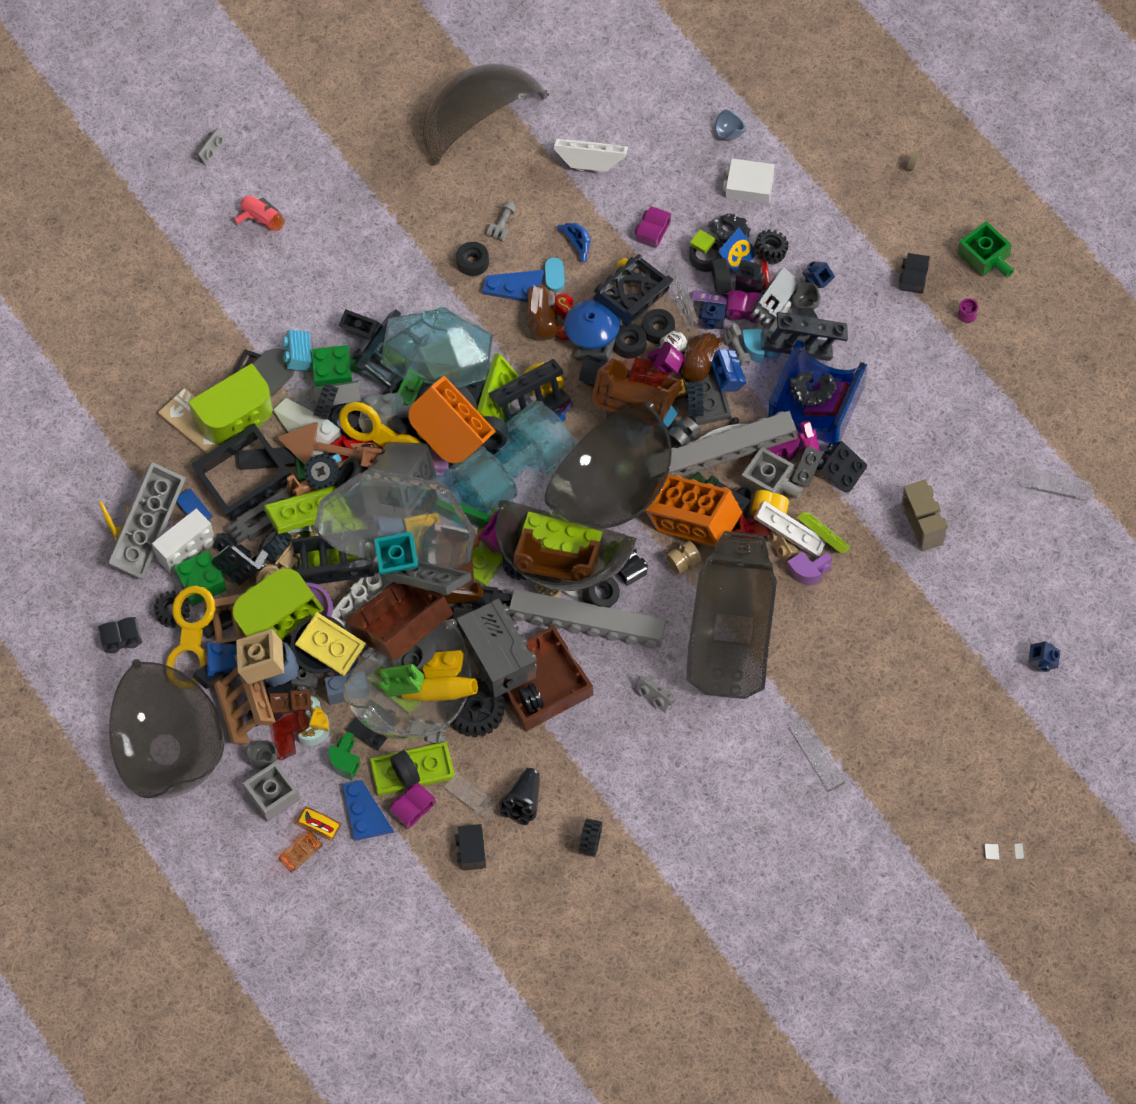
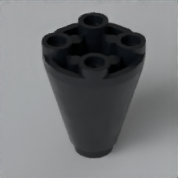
[499,768,540,825]

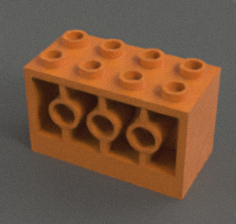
[645,474,742,549]

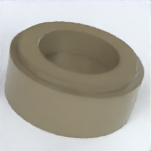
[906,152,919,171]

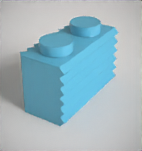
[282,329,312,371]

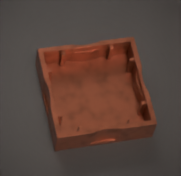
[345,582,453,661]
[502,625,593,732]

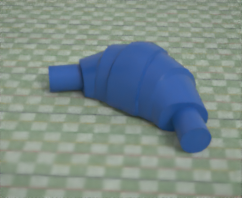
[557,223,591,262]

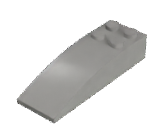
[108,462,186,580]

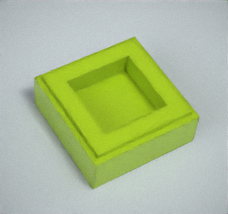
[690,229,715,254]

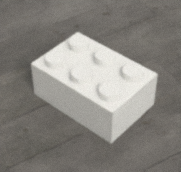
[152,509,215,575]

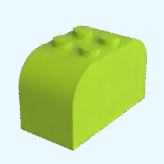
[188,363,273,445]
[233,568,324,640]

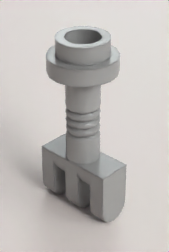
[486,201,516,241]
[723,324,751,366]

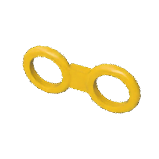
[339,402,422,448]
[165,586,215,689]

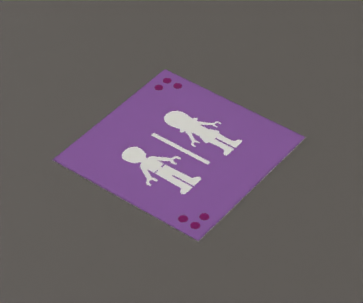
[691,290,729,304]

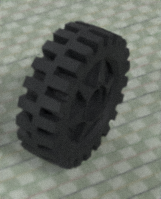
[446,678,504,737]

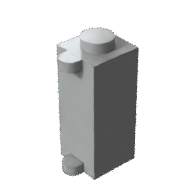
[311,380,362,405]

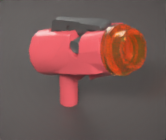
[234,195,285,231]

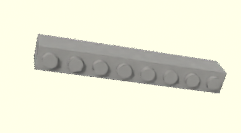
[645,411,798,486]
[509,589,666,648]

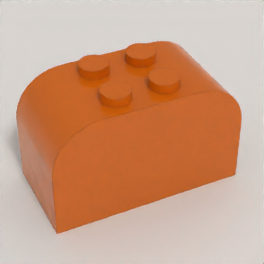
[409,376,496,463]

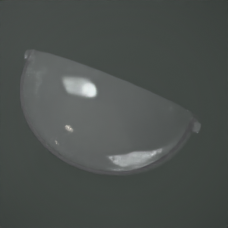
[343,619,472,740]

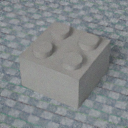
[243,762,300,822]

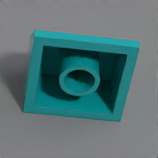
[374,532,418,575]

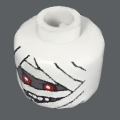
[659,331,687,353]

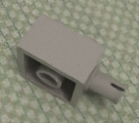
[358,393,412,434]
[741,447,803,499]

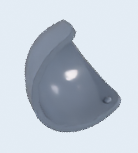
[715,109,746,140]

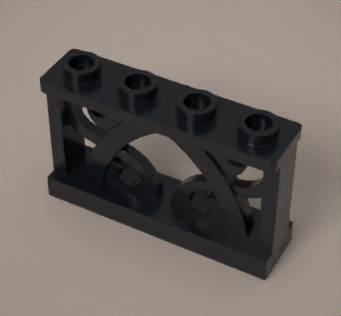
[593,254,674,327]

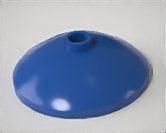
[564,300,620,349]

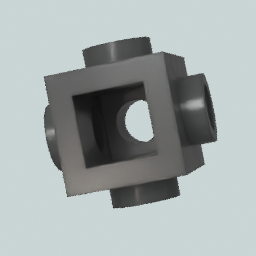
[289,666,319,695]

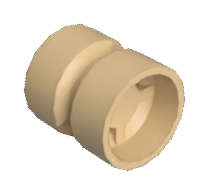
[665,540,702,575]

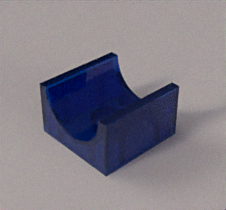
[768,340,867,444]

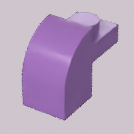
[787,551,832,585]

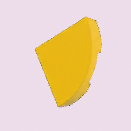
[309,707,329,732]

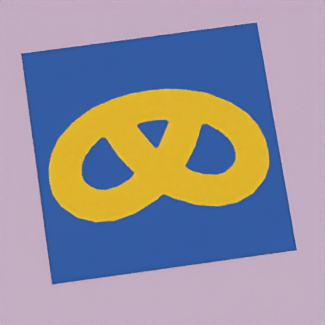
[718,228,755,274]

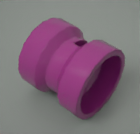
[958,298,978,323]

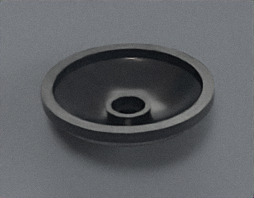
[291,615,346,674]

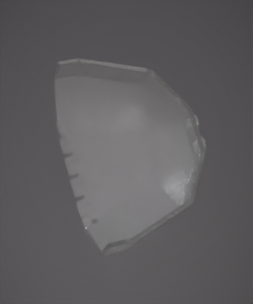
[314,469,475,569]

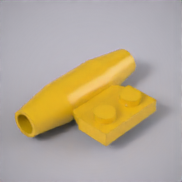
[401,650,478,702]

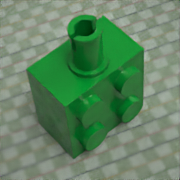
[958,221,1014,278]
[311,345,357,387]
[174,550,227,606]

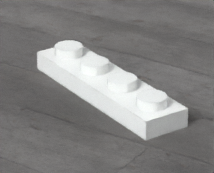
[754,501,826,558]

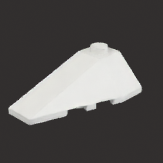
[273,398,341,456]

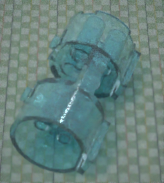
[449,401,574,516]

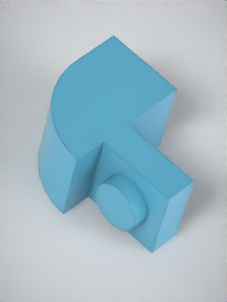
[742,328,782,363]

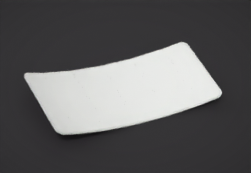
[985,843,1024,859]

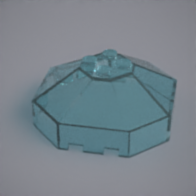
[381,307,493,387]

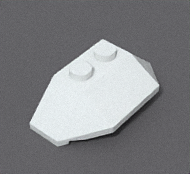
[554,139,628,173]

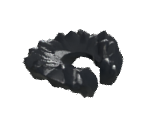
[708,213,751,244]
[789,371,837,407]

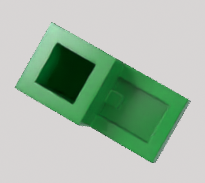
[329,732,361,781]

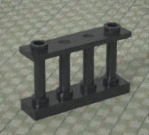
[350,309,430,395]
[760,312,848,361]
[488,359,571,434]
[292,528,375,585]

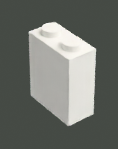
[723,159,775,204]

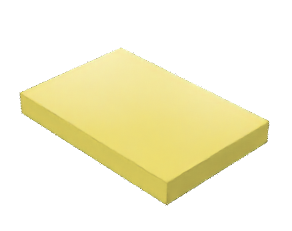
[295,612,366,677]

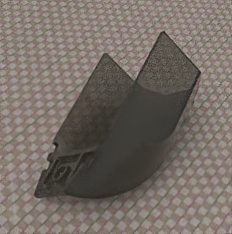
[686,531,777,699]

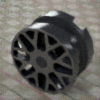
[518,683,544,714]

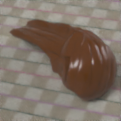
[527,285,560,341]
[680,332,723,383]

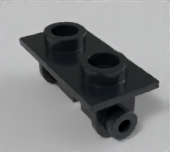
[214,533,252,559]

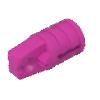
[799,421,820,451]

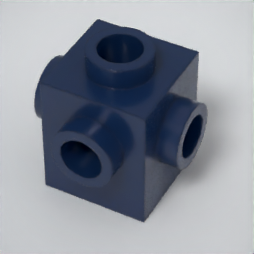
[802,261,835,288]
[698,301,726,329]
[1028,641,1061,672]

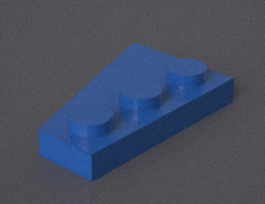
[482,270,544,302]
[206,642,237,676]
[343,780,394,841]

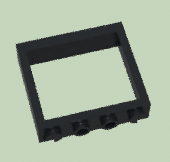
[191,423,291,521]

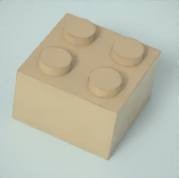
[236,629,284,684]

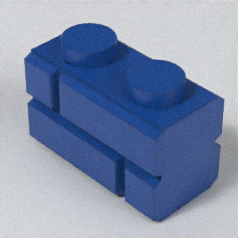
[712,349,746,392]

